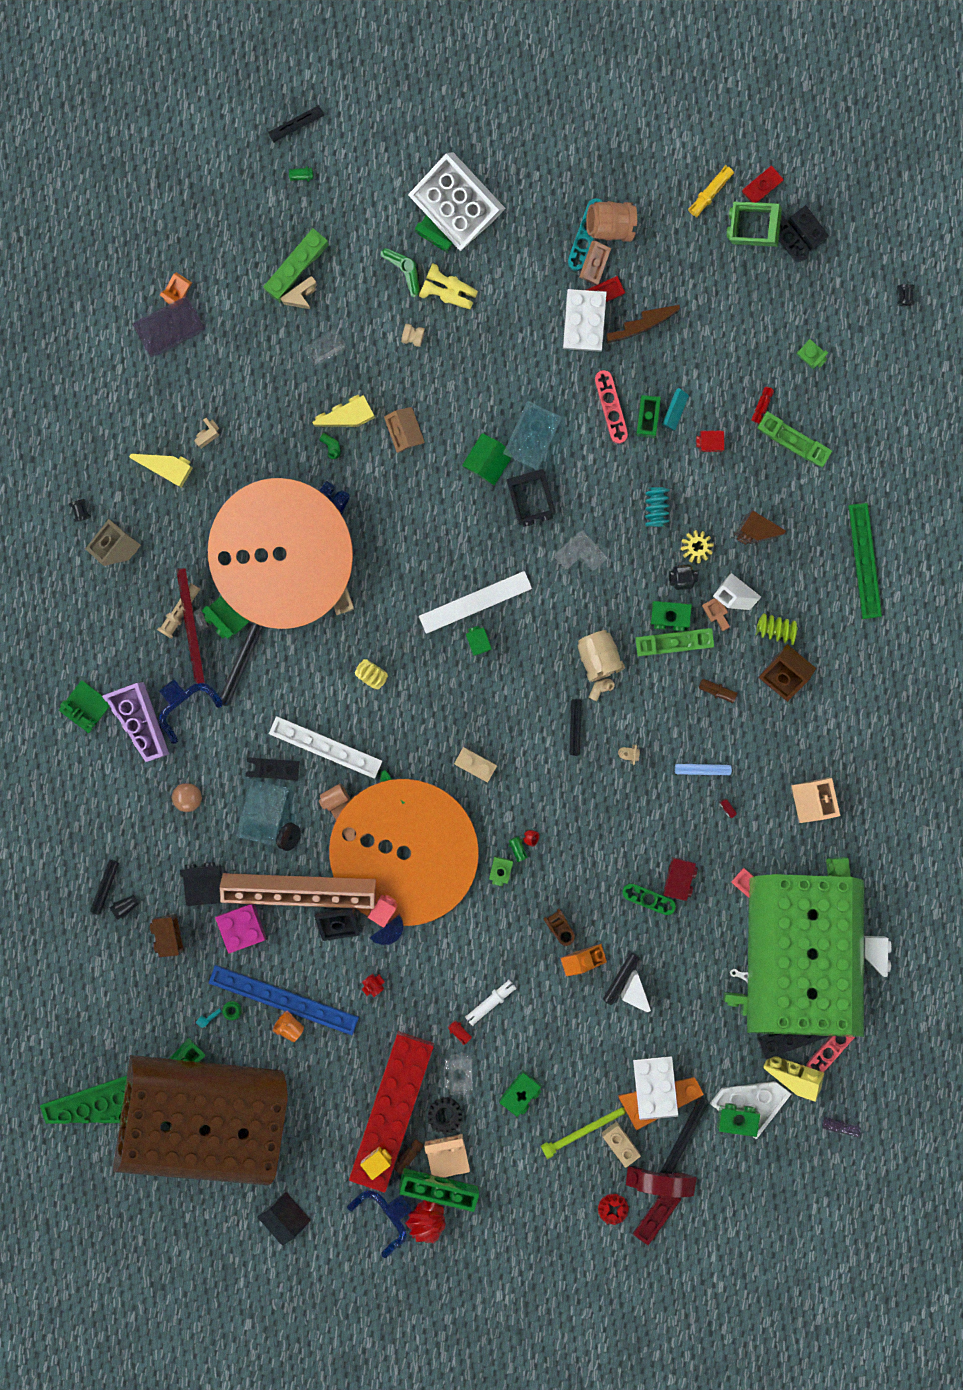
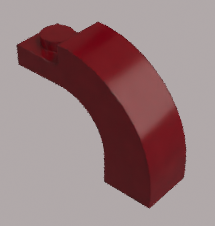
[626,1166,697,1197]

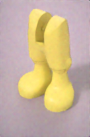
[419,263,478,309]

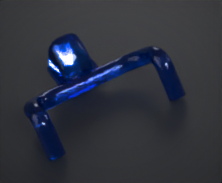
[159,679,223,744]
[347,1190,412,1258]

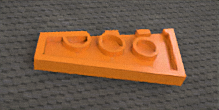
[618,1077,704,1130]

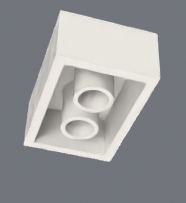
[563,289,606,352]
[633,1057,678,1120]

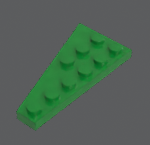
[40,1075,168,1124]

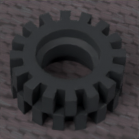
[428,1097,462,1134]

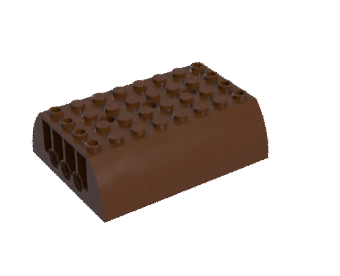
[113,1055,288,1186]

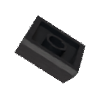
[314,908,360,941]
[257,1192,311,1246]

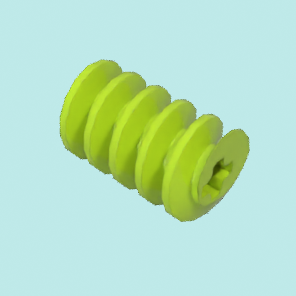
[755,613,798,645]

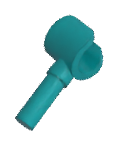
[196,1008,222,1028]

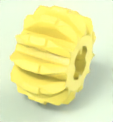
[680,530,714,563]
[355,659,388,689]

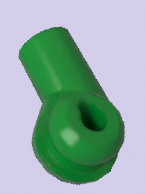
[319,433,341,460]

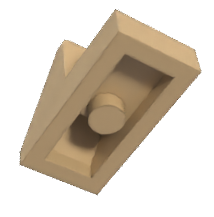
[280,276,317,309]

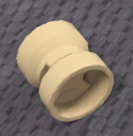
[401,324,425,347]

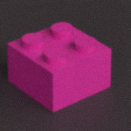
[215,904,267,954]

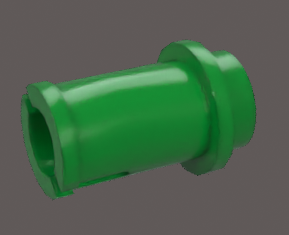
[289,166,313,182]
[508,836,528,862]

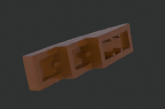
[605,305,680,344]

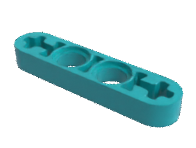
[568,198,602,271]

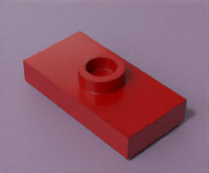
[742,165,784,203]

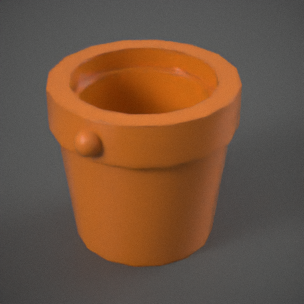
[273,1011,304,1042]

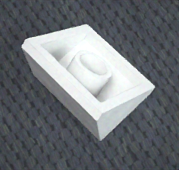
[620,970,651,1012]

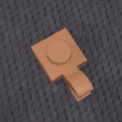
[702,598,730,632]

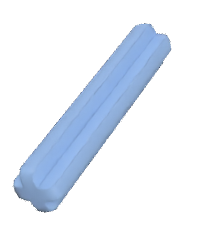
[675,764,732,775]

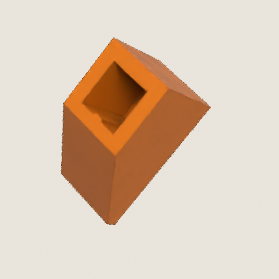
[560,944,607,976]

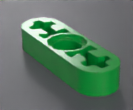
[622,883,676,915]

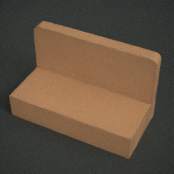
[384,407,424,453]

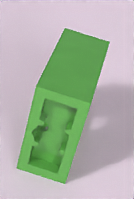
[727,202,782,247]

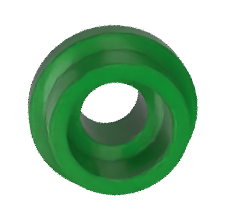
[222,1001,242,1021]

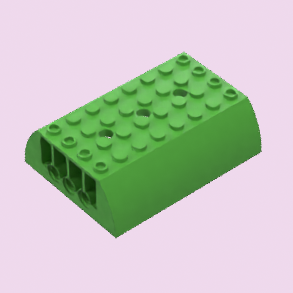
[747,874,864,1037]

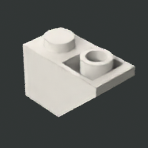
[713,573,761,610]
[864,936,891,977]

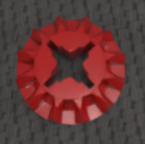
[598,1194,629,1225]

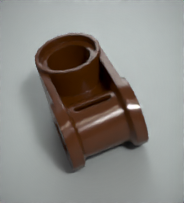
[543,908,575,946]

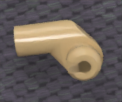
[588,679,615,701]

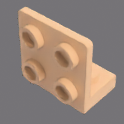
[424,1134,470,1177]

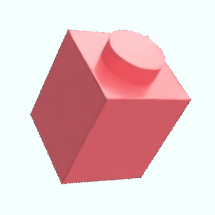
[368,894,398,928]

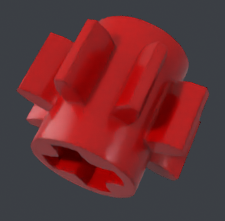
[361,973,385,997]

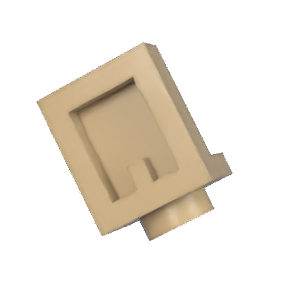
[194,418,219,449]

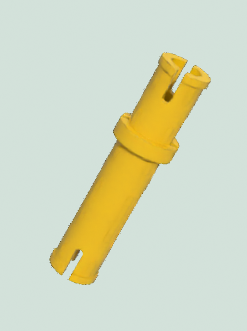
[688,165,734,217]

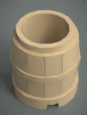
[577,630,625,682]

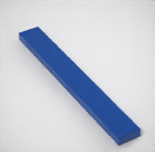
[209,965,359,1035]

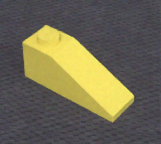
[129,454,193,488]

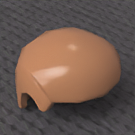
[171,783,202,812]

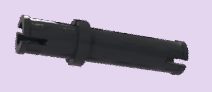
[268,105,324,143]

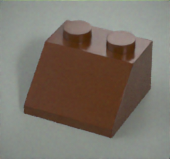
[758,644,817,702]
[150,913,184,957]

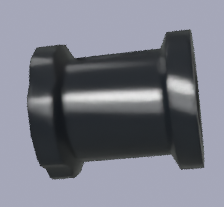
[897,284,915,306]
[69,499,91,522]

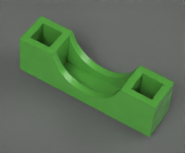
[263,228,329,303]

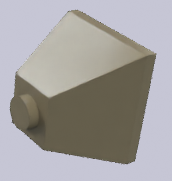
[85,519,141,566]

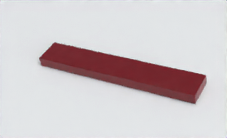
[176,567,205,684]

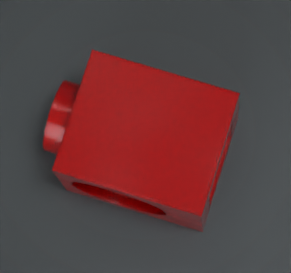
[696,431,724,452]

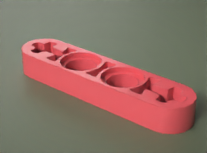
[595,370,628,444]
[806,1036,855,1072]

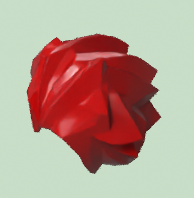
[405,1200,446,1243]

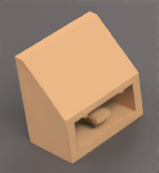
[791,777,840,823]

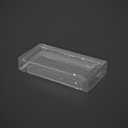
[193,609,208,633]

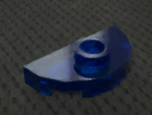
[370,914,404,945]

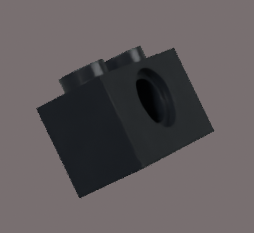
[788,205,829,252]

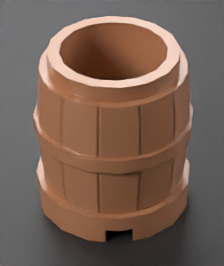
[586,201,637,242]

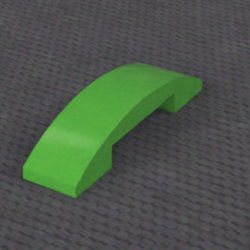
[757,411,832,467]
[635,628,714,656]

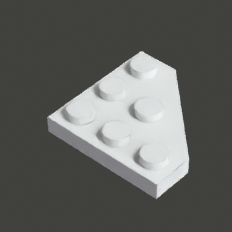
[710,1081,791,1139]

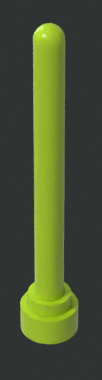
[540,1107,626,1159]

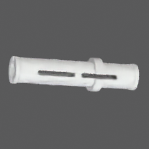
[465,979,517,1026]

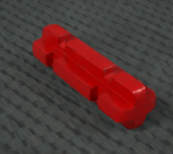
[751,387,774,424]

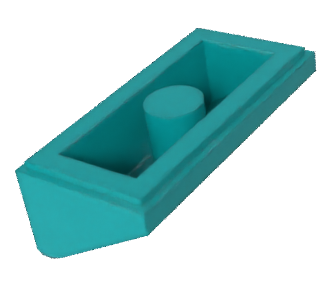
[662,388,689,430]

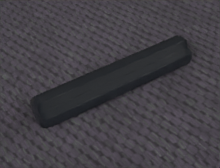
[569,699,582,756]
[90,860,119,915]
[603,952,640,1005]

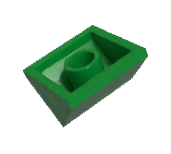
[462,433,514,486]

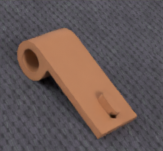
[319,783,368,841]

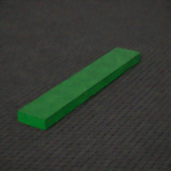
[848,503,882,619]

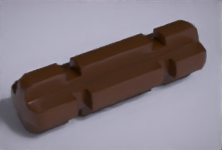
[394,1139,424,1174]

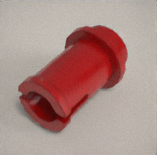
[448,1020,472,1045]

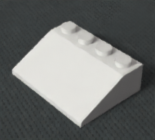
[408,152,506,251]

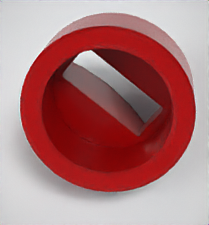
[523,830,539,847]

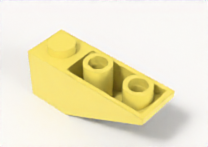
[313,395,375,427]
[763,1056,824,1102]

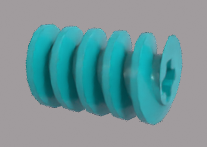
[645,487,670,527]

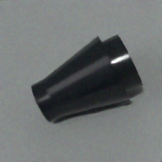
[109,895,139,920]

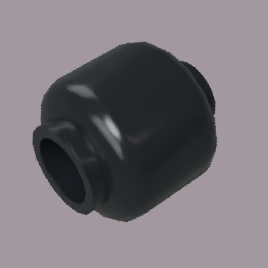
[669,564,698,590]

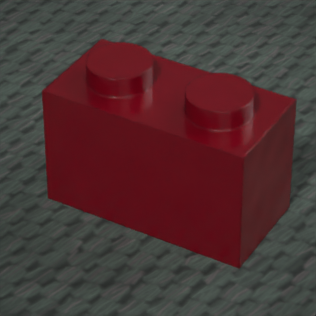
[663,857,698,901]

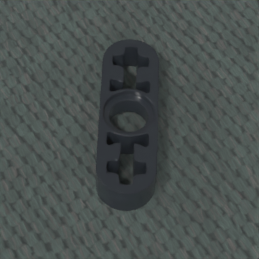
[767,215,809,262]

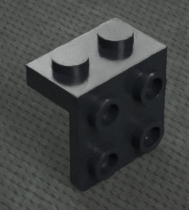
[180,862,222,906]

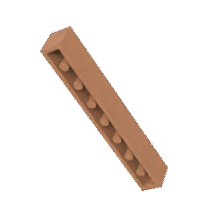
[220,873,376,909]

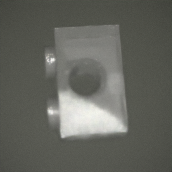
[445,1053,473,1095]

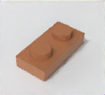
[579,241,611,285]

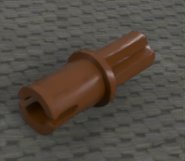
[699,679,737,703]

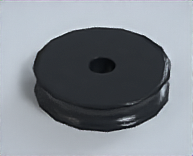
[276,822,301,851]

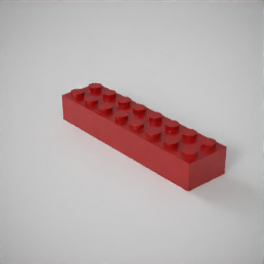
[349,1031,434,1193]

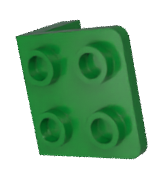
[202,596,250,640]

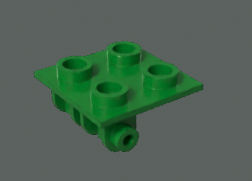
[58,680,110,733]

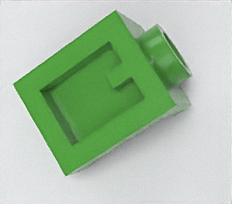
[797,339,828,369]
[723,992,747,1016]

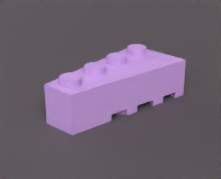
[102,682,169,762]

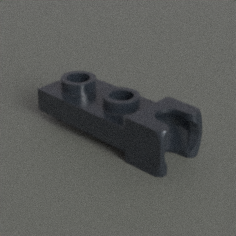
[245,757,300,781]

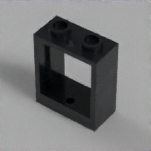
[506,469,556,527]

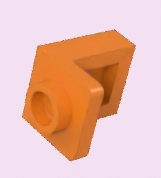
[160,272,192,306]

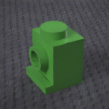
[489,856,513,886]
[826,857,851,877]

